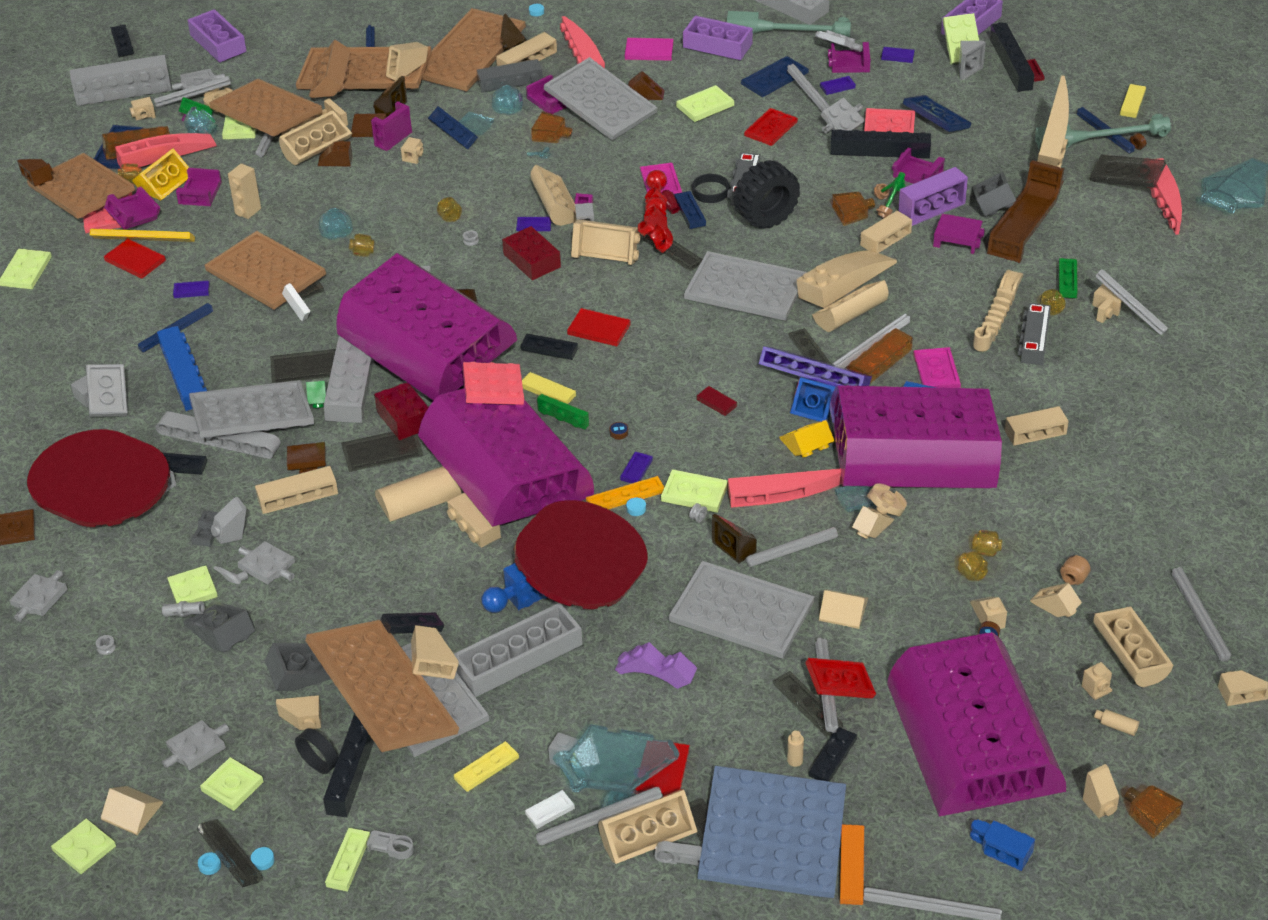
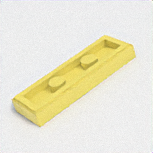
[1120,84,1146,118]
[522,372,576,404]
[454,741,519,792]

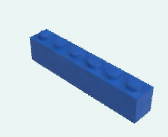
[157,326,207,411]

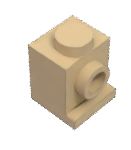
[130,97,156,120]
[401,137,423,164]
[1082,662,1112,700]

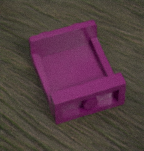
[828,42,871,73]
[526,75,567,115]
[371,102,412,151]
[892,148,945,184]
[176,168,222,207]
[104,187,160,230]
[933,213,985,254]

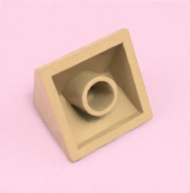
[819,590,868,629]
[101,786,163,835]

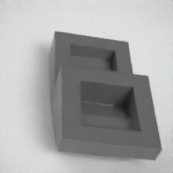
[191,510,219,547]

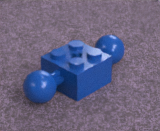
[481,563,547,613]

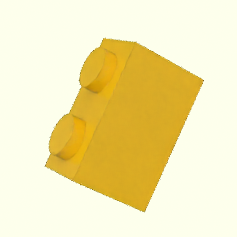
[779,420,834,458]

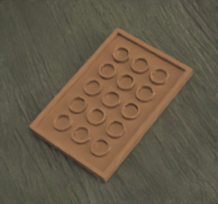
[209,79,322,136]
[27,153,135,219]
[205,231,326,309]

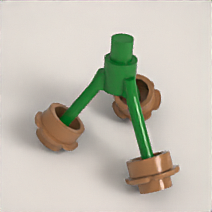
[874,172,906,218]

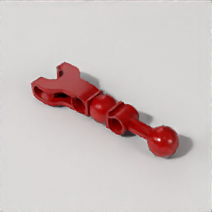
[638,170,673,253]

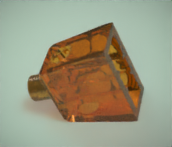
[531,111,572,143]
[832,192,875,226]
[1125,785,1183,839]

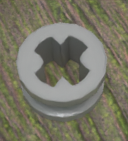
[463,230,479,246]
[689,503,707,523]
[95,635,116,655]

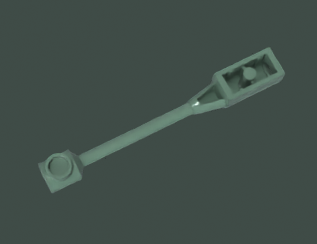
[727,11,851,37]
[1035,114,1171,149]

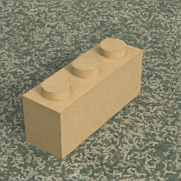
[228,164,261,219]
[860,211,912,253]
[1005,406,1068,446]
[447,493,501,548]

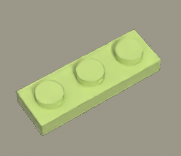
[325,828,370,892]

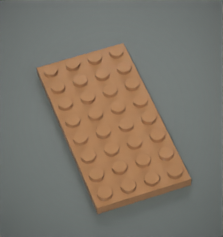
[422,8,526,91]
[296,46,432,90]
[305,620,459,752]

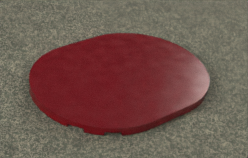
[27,429,170,527]
[514,500,648,609]

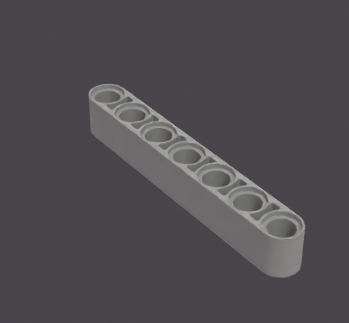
[156,411,281,459]

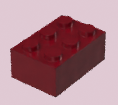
[502,226,561,281]
[374,383,429,440]

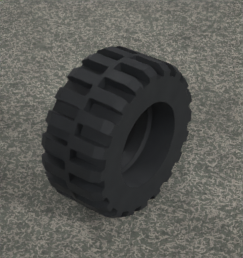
[733,160,800,229]

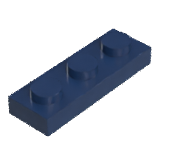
[674,191,706,229]

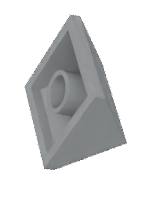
[958,41,986,80]

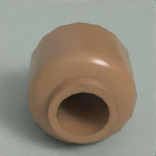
[1060,555,1091,585]

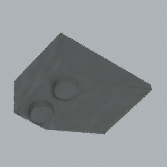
[972,171,1016,216]
[183,601,255,652]
[265,643,331,691]

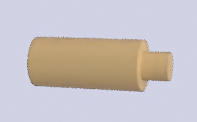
[1094,709,1139,736]
[787,731,804,767]

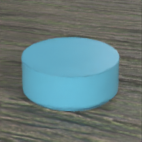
[529,4,544,16]
[626,497,646,516]
[251,847,274,870]
[198,852,221,875]

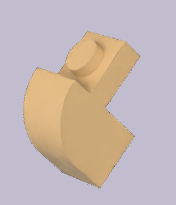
[1092,284,1122,323]

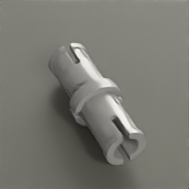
[162,601,205,617]

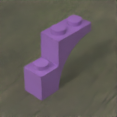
[615,642,697,689]

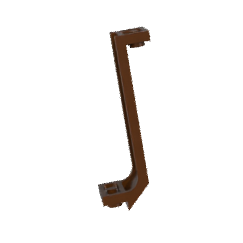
[987,160,1065,263]

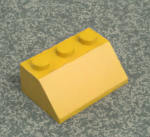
[132,148,189,201]

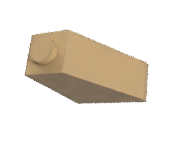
[386,42,428,81]
[411,625,459,679]

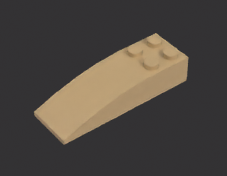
[1038,75,1069,167]
[796,250,897,308]

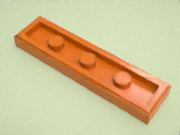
[840,824,864,905]

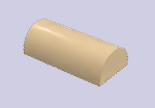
[279,110,352,165]
[531,165,576,226]
[812,280,889,332]
[375,466,462,522]
[1094,607,1174,687]
[599,789,697,864]

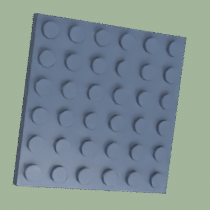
[697,766,846,898]

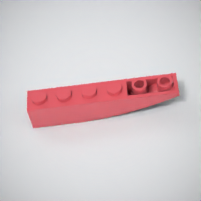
[560,16,605,68]
[115,133,216,172]
[1140,158,1182,234]
[728,469,842,508]

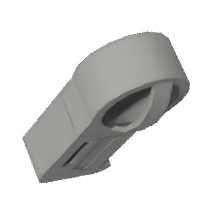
[367,830,414,859]
[654,841,702,867]

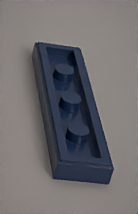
[428,106,478,149]

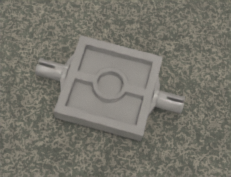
[815,30,863,52]
[171,69,225,91]
[820,97,865,134]
[238,541,295,584]
[9,570,68,622]
[162,720,229,770]

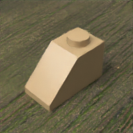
[852,506,894,539]
[1030,583,1082,617]
[970,597,1007,629]
[1218,670,1268,706]
[276,695,321,730]
[1083,764,1119,818]

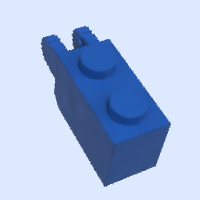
[970,819,1035,871]

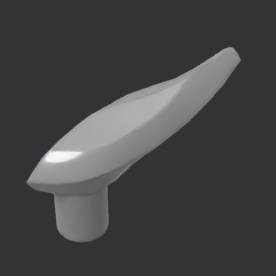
[214,566,248,584]

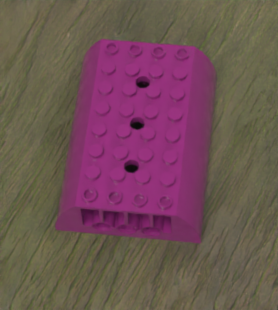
[336,253,517,400]
[829,385,1002,488]
[418,388,594,527]
[887,632,1066,817]

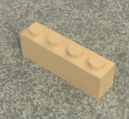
[496,32,557,66]
[255,466,338,514]

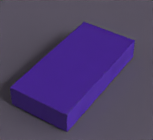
[881,47,915,63]
[820,76,856,95]
[516,217,552,231]
[173,280,210,298]
[620,451,653,483]

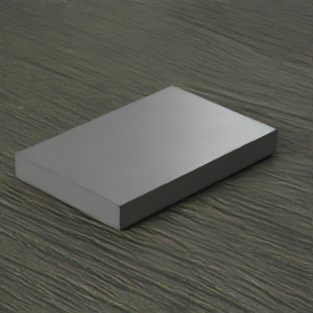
[86,364,128,417]

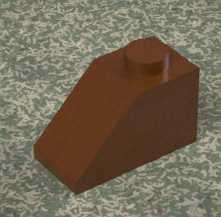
[628,71,665,100]
[318,141,353,167]
[17,159,53,187]

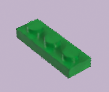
[1059,258,1078,298]
[537,394,589,430]

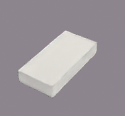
[282,283,310,321]
[525,790,575,829]

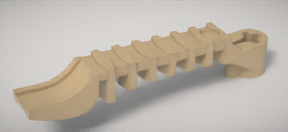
[973,270,1023,351]

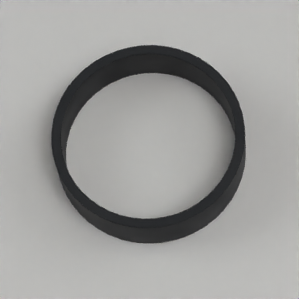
[692,174,729,203]
[295,728,338,774]

